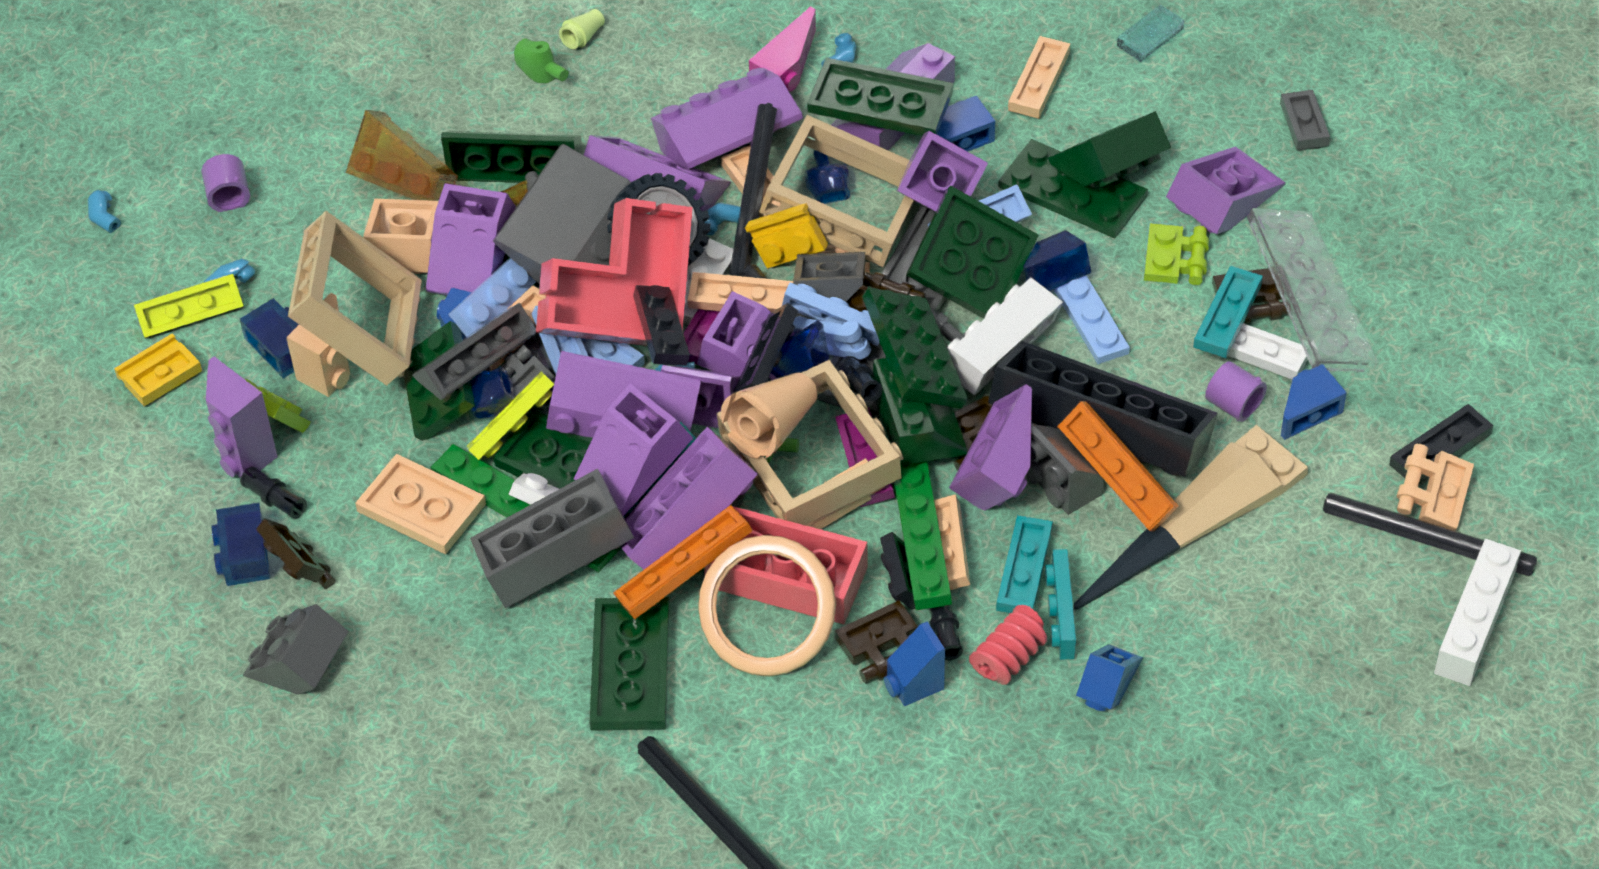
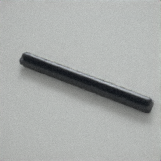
[729,103,777,277]
[1323,492,1537,576]
[637,736,780,869]

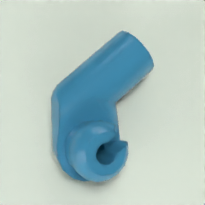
[821,33,856,66]
[88,190,121,233]
[705,203,740,235]
[204,259,255,283]

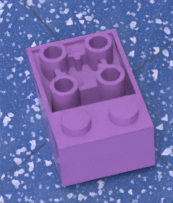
[426,183,516,295]
[697,291,820,380]
[574,383,693,516]

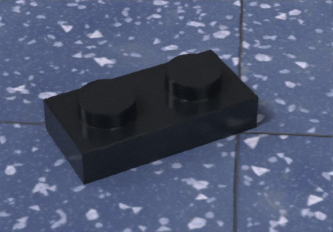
[880,532,915,610]

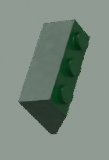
[1047,111,1171,187]
[873,358,968,466]

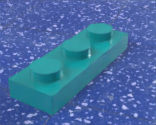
[1193,266,1263,358]
[996,515,1053,613]
[1045,549,1076,660]

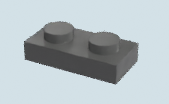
[1280,90,1330,150]

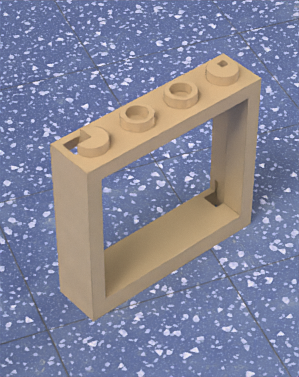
[759,115,915,267]
[288,211,422,386]
[717,360,903,525]

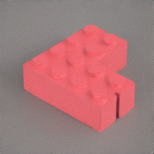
[536,198,693,346]

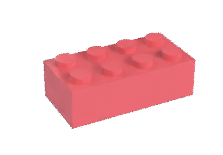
[704,506,868,624]

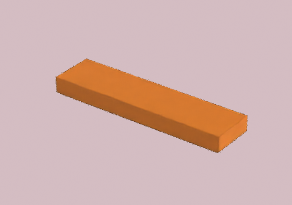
[1057,401,1179,531]
[613,505,753,619]

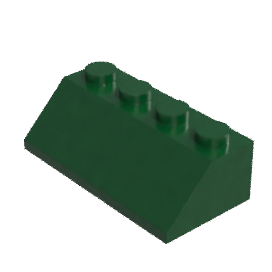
[441,131,583,183]

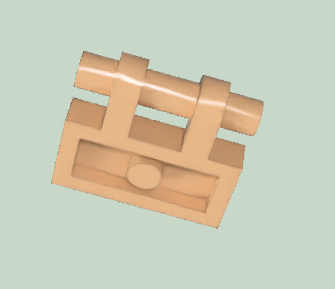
[1397,444,1474,530]

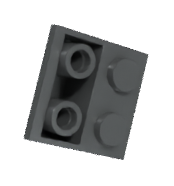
[1026,423,1104,515]
[243,604,349,695]

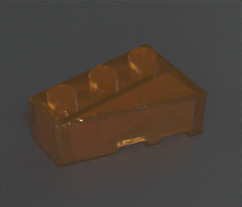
[345,110,458,201]

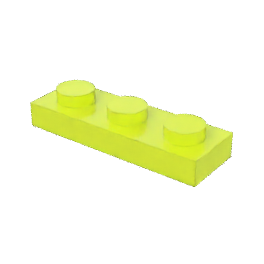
[133,274,243,338]
[467,371,554,460]

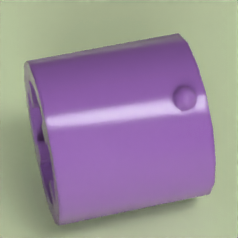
[201,154,250,212]
[1205,361,1267,422]

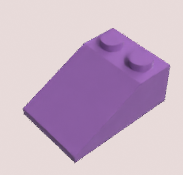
[1166,146,1286,234]
[949,384,1032,511]

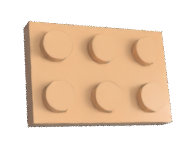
[355,454,486,554]

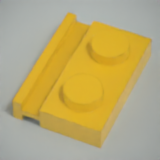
[745,203,828,269]
[114,333,202,407]

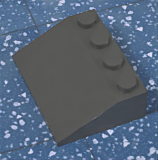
[493,144,631,284]

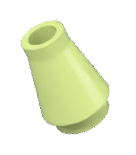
[559,9,605,49]

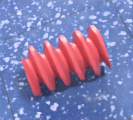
[969,605,1048,685]

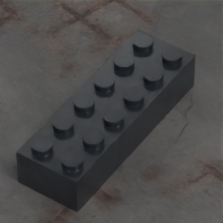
[988,341,1218,477]

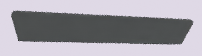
[412,303,536,400]

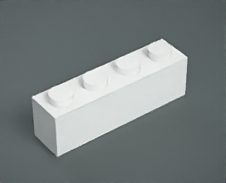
[947,278,1063,396]
[1434,539,1521,686]

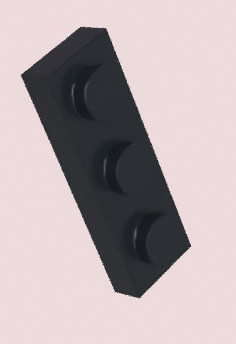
[633,285,690,366]
[733,303,798,393]
[1389,404,1494,483]

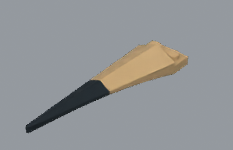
[1073,425,1308,610]

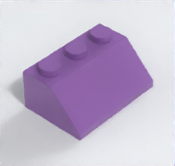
[206,356,278,478]

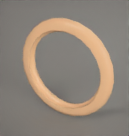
[698,535,836,677]

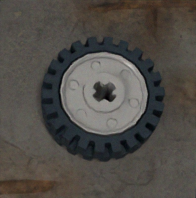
[607,173,710,266]

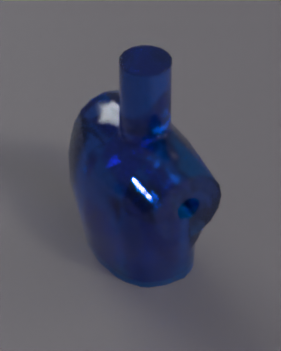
[805,150,850,204]
[470,367,514,419]

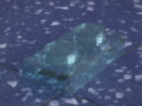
[1117,4,1184,62]

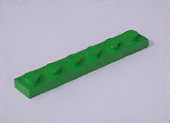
[430,444,621,573]
[894,461,952,610]

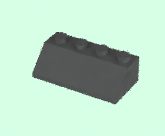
[470,468,634,608]

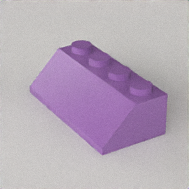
[831,43,955,150]
[651,68,803,169]
[583,135,731,211]
[546,351,701,438]
[621,426,757,570]

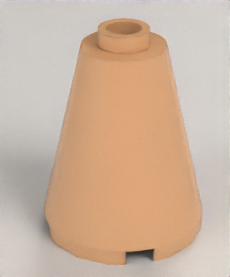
[721,373,817,459]

